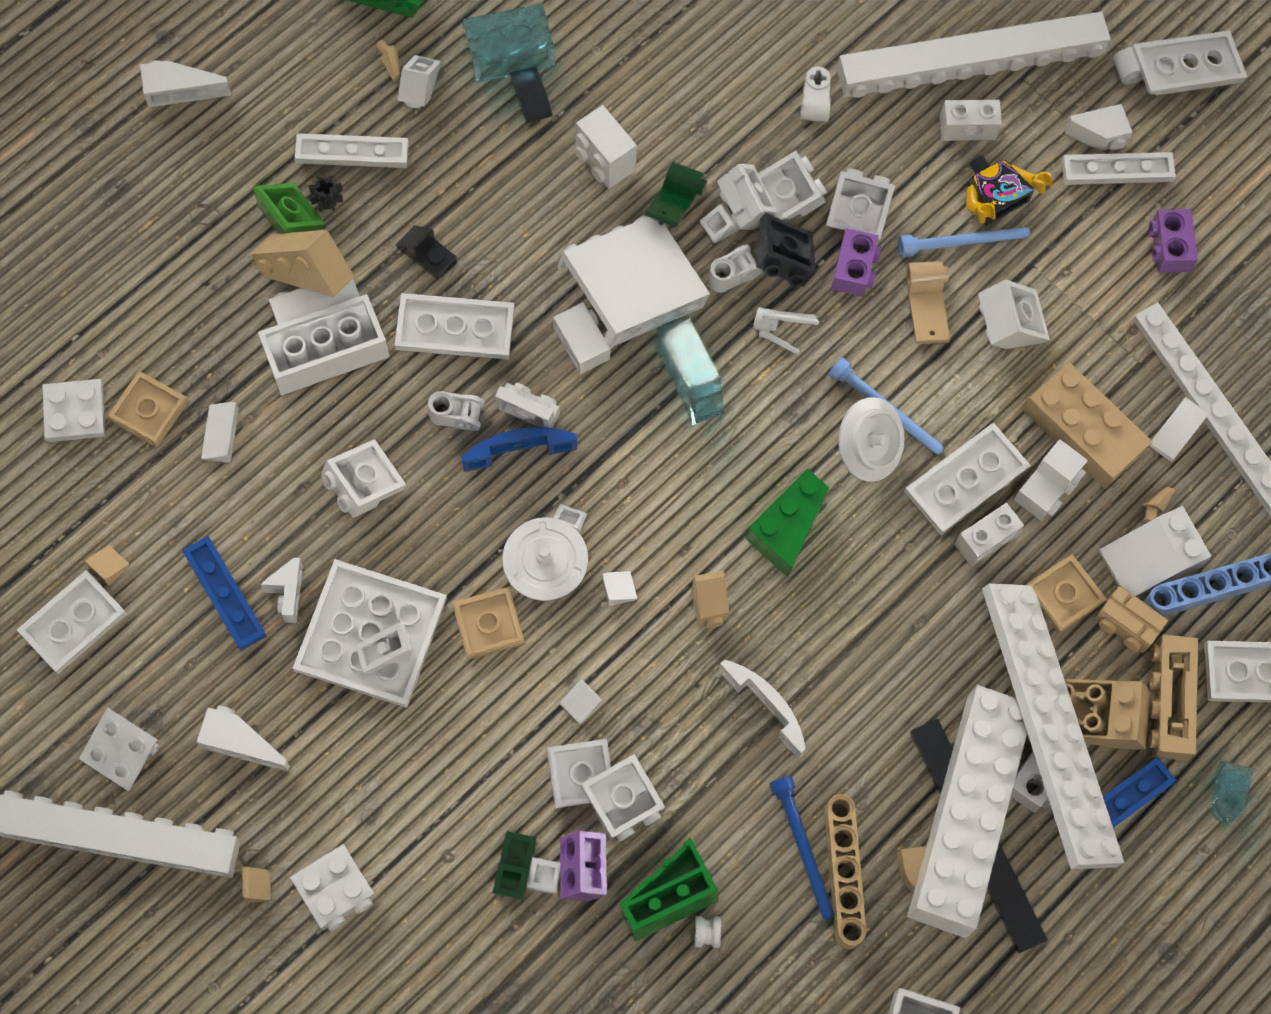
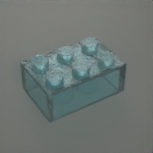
[462,3,555,83]

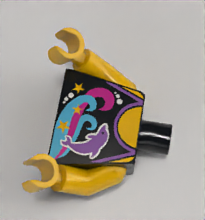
[966,155,1053,226]

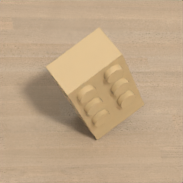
[1023,362,1153,489]

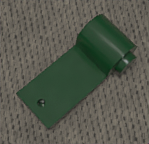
[645,161,707,228]

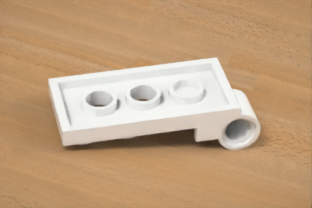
[1113,31,1247,95]

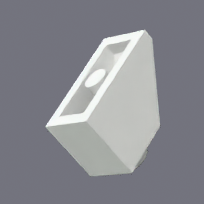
[397,55,441,108]
[1064,104,1132,151]

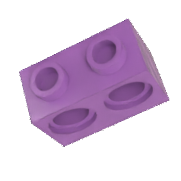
[1149,209,1198,273]
[831,228,881,297]
[560,831,607,902]

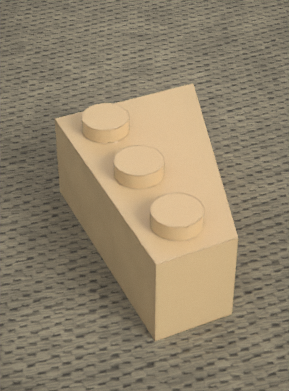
[250,230,355,297]

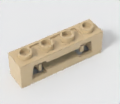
[1148,635,1198,761]

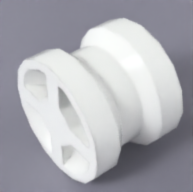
[694,916,721,948]

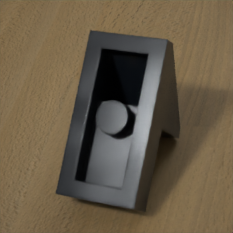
[396,225,457,280]

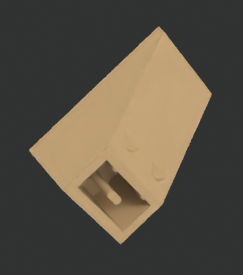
[1064,679,1151,750]

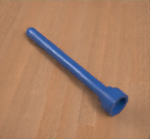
[769,776,834,920]

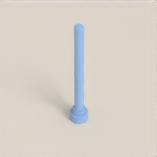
[898,227,1030,258]
[828,357,943,454]

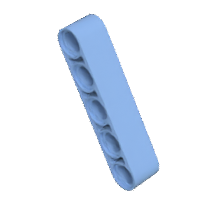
[1144,553,1271,616]

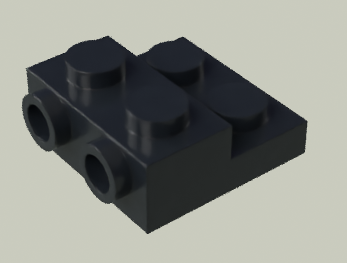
[755,213,816,287]

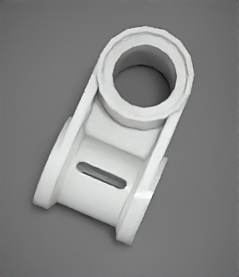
[800,66,831,122]
[708,245,763,293]
[428,391,485,431]

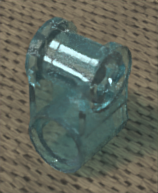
[1211,761,1253,823]

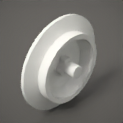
[839,397,904,482]
[502,517,588,601]

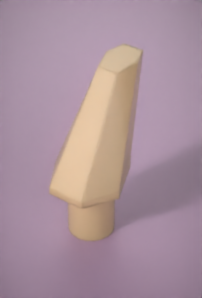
[375,40,401,82]
[1143,487,1175,523]

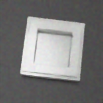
[526,857,560,895]

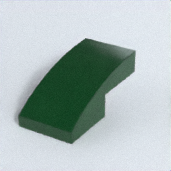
[492,831,537,900]

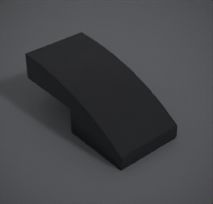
[510,66,553,123]

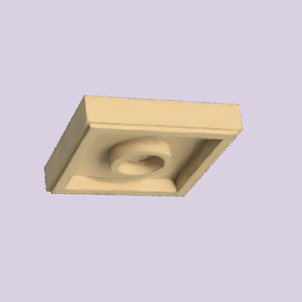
[107,371,189,447]
[1025,554,1107,634]
[452,587,525,660]

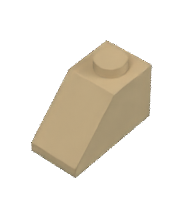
[691,570,729,628]

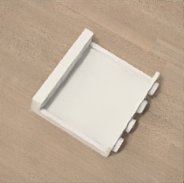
[557,216,710,348]

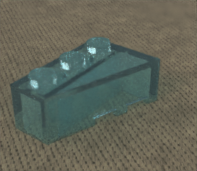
[654,317,724,425]

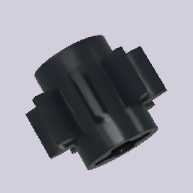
[309,175,343,212]

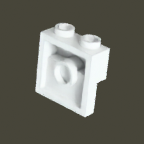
[758,151,827,222]
[826,168,895,240]
[495,383,560,428]
[321,439,406,518]
[581,754,665,842]
[290,844,376,931]

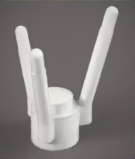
[753,307,819,354]

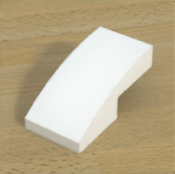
[1150,397,1209,462]

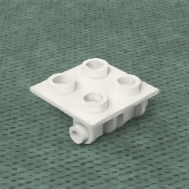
[79,708,159,791]

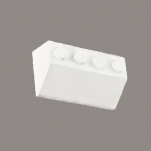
[258,294,390,395]

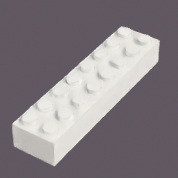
[907,685,1027,938]

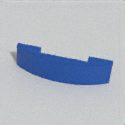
[462,427,577,472]

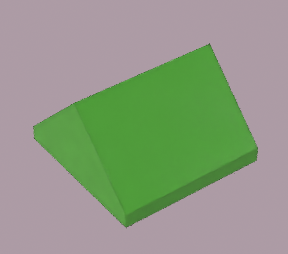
[253,183,325,234]

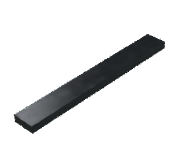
[910,719,1048,954]

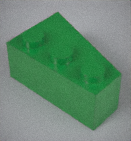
[620,837,718,942]

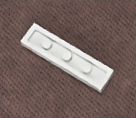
[295,133,409,168]
[1061,152,1176,185]

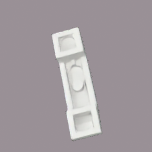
[718,660,806,759]

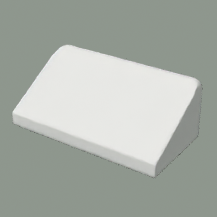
[201,402,239,463]

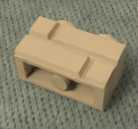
[1095,585,1168,653]

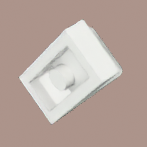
[261,558,303,623]
[356,622,412,674]

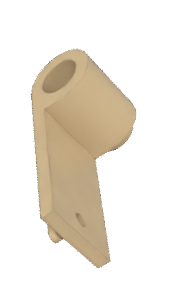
[906,261,950,344]

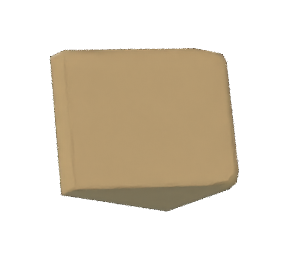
[85,545,130,586]
[242,867,271,903]

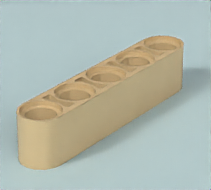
[824,794,866,949]

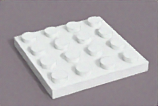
[293,559,447,708]

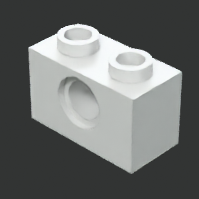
[940,100,1002,141]

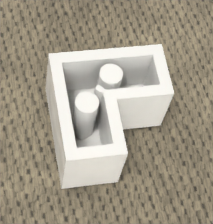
[1014,439,1088,521]

